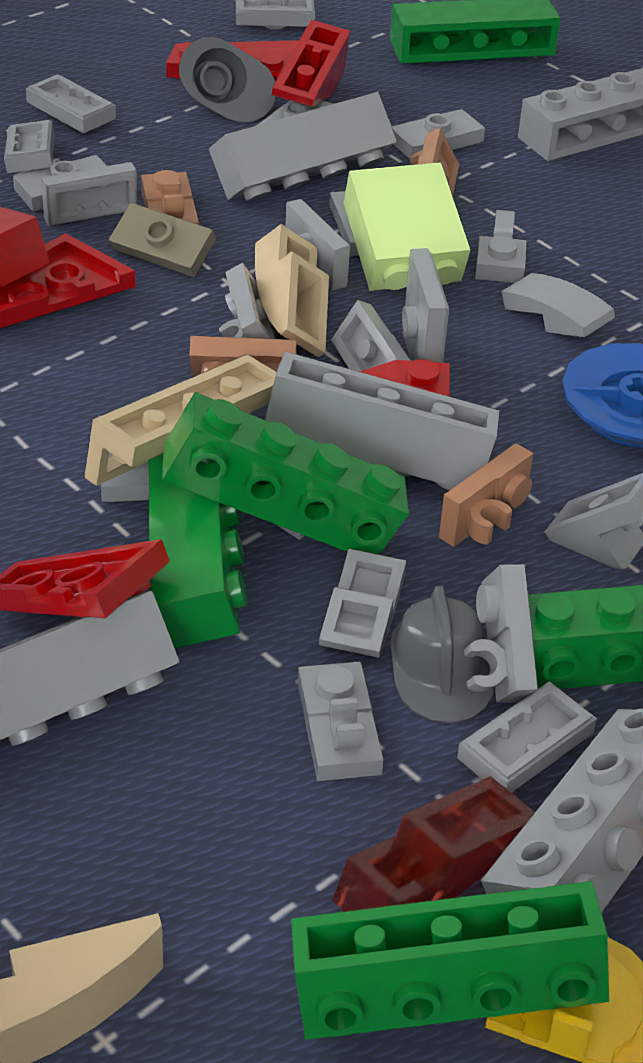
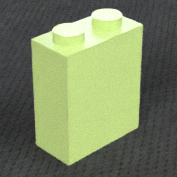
[344,162,470,291]

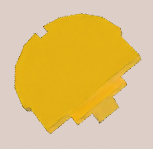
[485,937,643,1063]

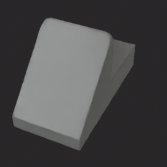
[544,473,643,570]

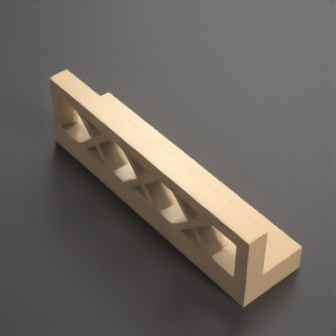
[84,355,277,486]

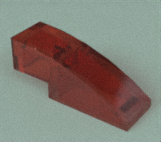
[332,776,535,912]

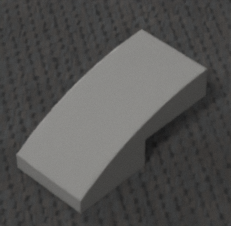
[501,273,615,337]
[319,549,406,658]

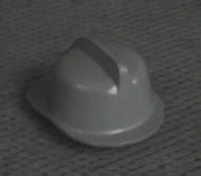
[179,37,276,123]
[390,586,494,724]

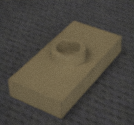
[108,203,216,277]

